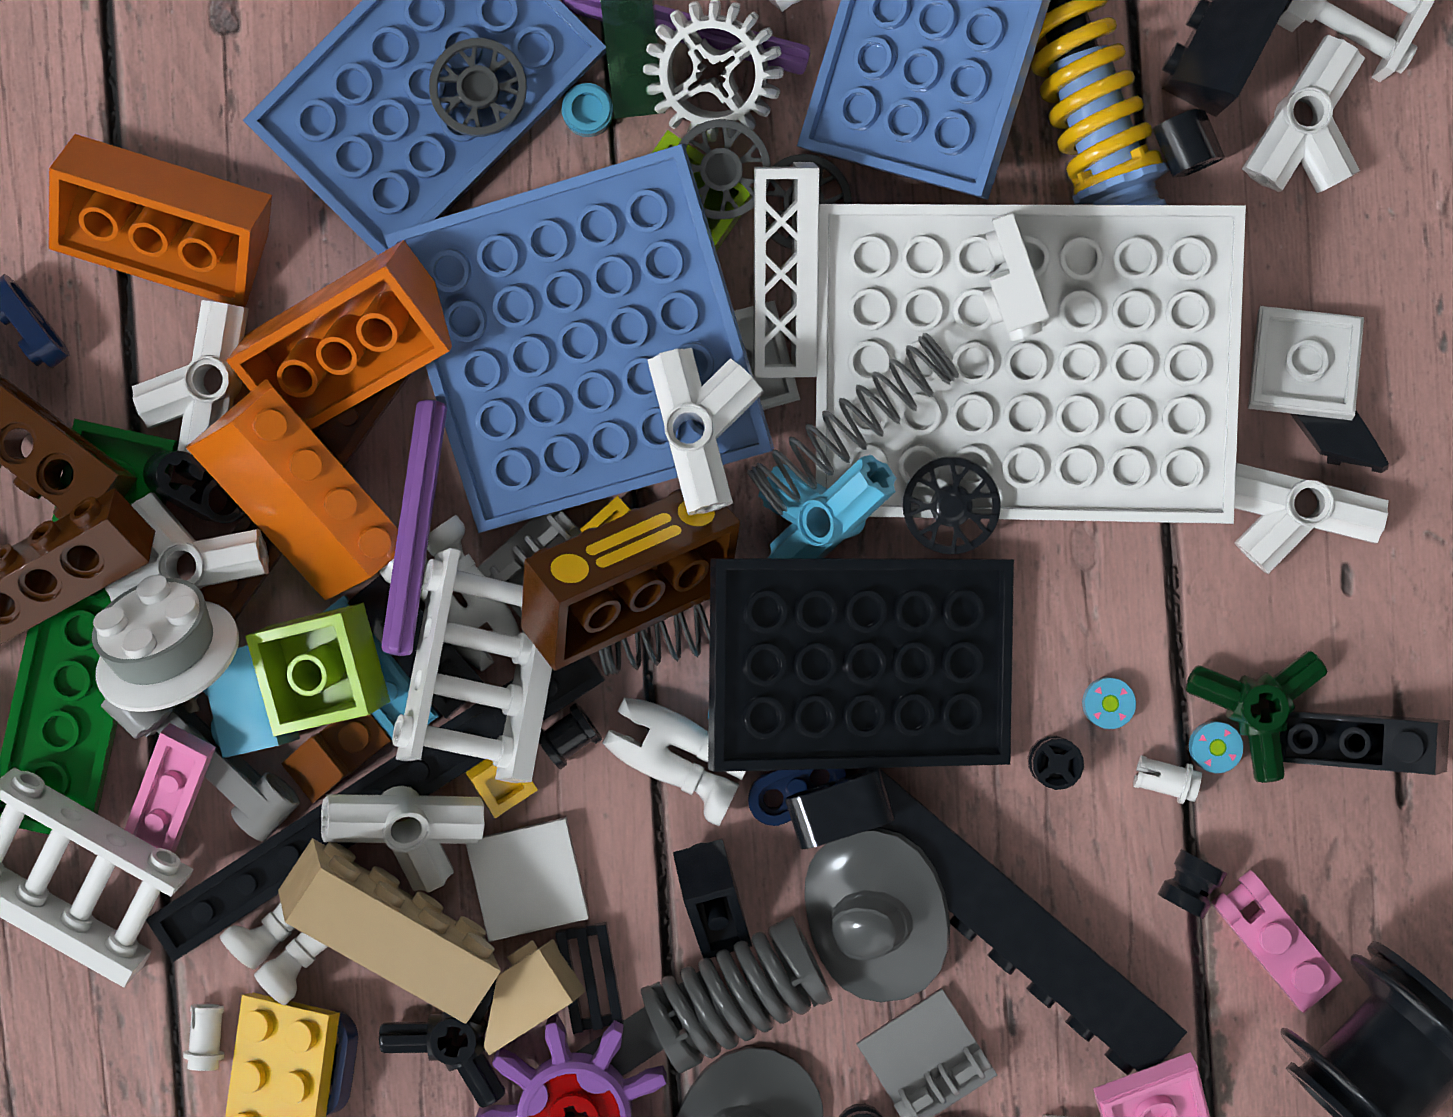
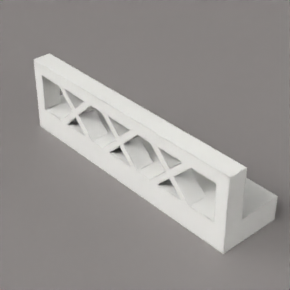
[753,162,819,378]

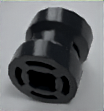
[1158,849,1227,919]

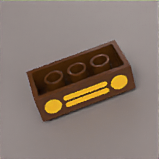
[521,489,740,671]

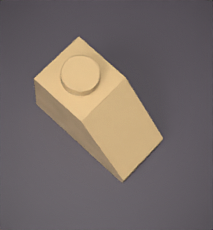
[484,939,586,1055]

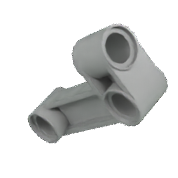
[101,699,300,841]

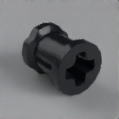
[539,703,602,770]

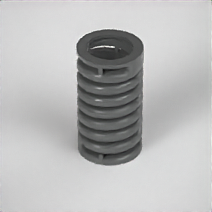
[641,916,833,1073]

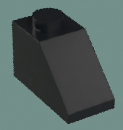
[673,839,752,958]

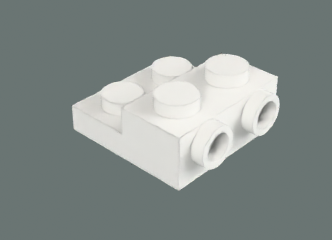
[983,211,1049,341]

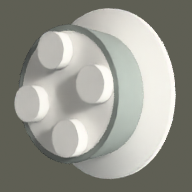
[92,575,239,713]

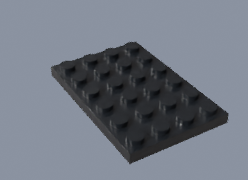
[708,558,1014,772]

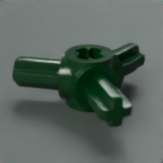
[1186,650,1328,783]

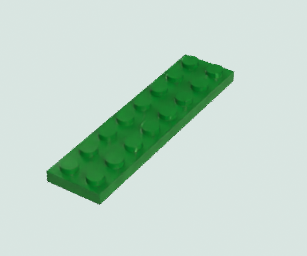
[0,418,179,835]

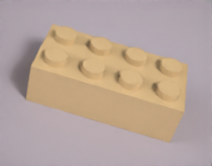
[278,838,501,1024]

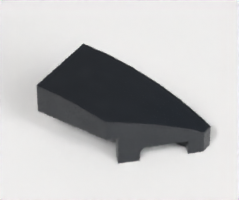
[1291,411,1389,473]

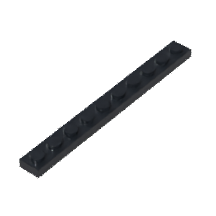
[146,655,606,962]

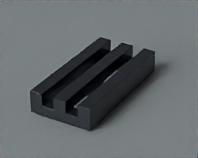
[555,922,624,1034]

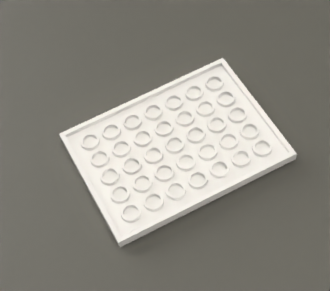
[816,204,1246,524]

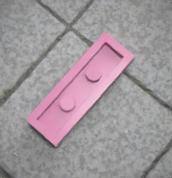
[124,723,216,854]

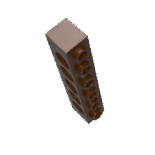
[0,374,138,519]
[0,488,156,645]

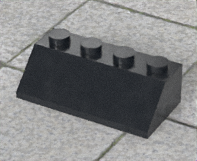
[1162,0,1289,117]

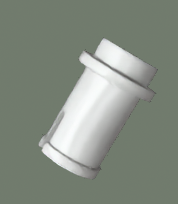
[1133,755,1202,804]
[183,1004,225,1071]

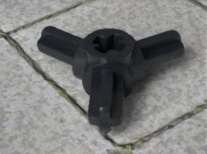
[379,973,505,1108]

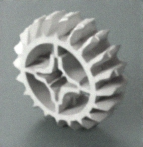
[643,0,784,142]

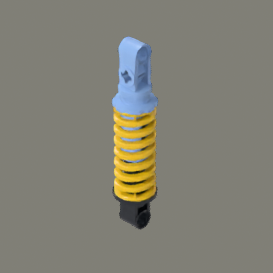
[1031,0,1169,205]

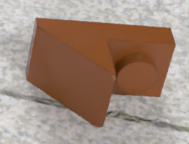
[281,714,392,803]

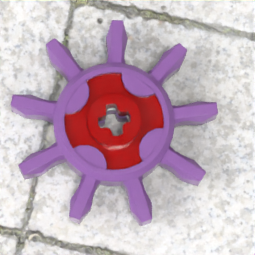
[476,1014,667,1117]

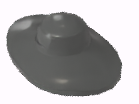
[804,827,950,1003]
[676,1046,823,1117]

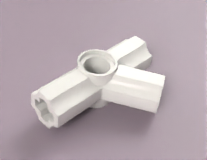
[1242,35,1365,193]
[132,300,249,454]
[647,348,764,515]
[1234,463,1389,574]
[105,493,269,602]
[321,786,485,893]

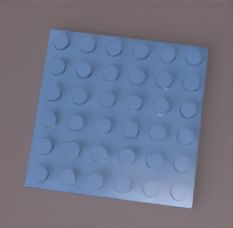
[384,144,774,533]

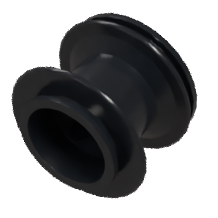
[1280,941,1453,1117]

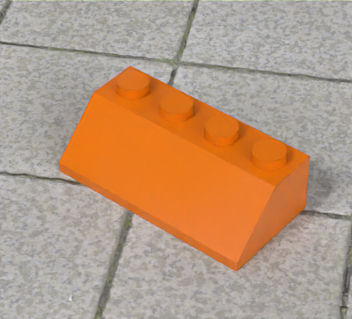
[49,134,272,307]
[226,240,452,430]
[186,379,398,601]

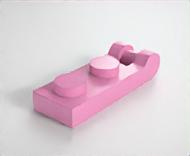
[1211,870,1343,1013]

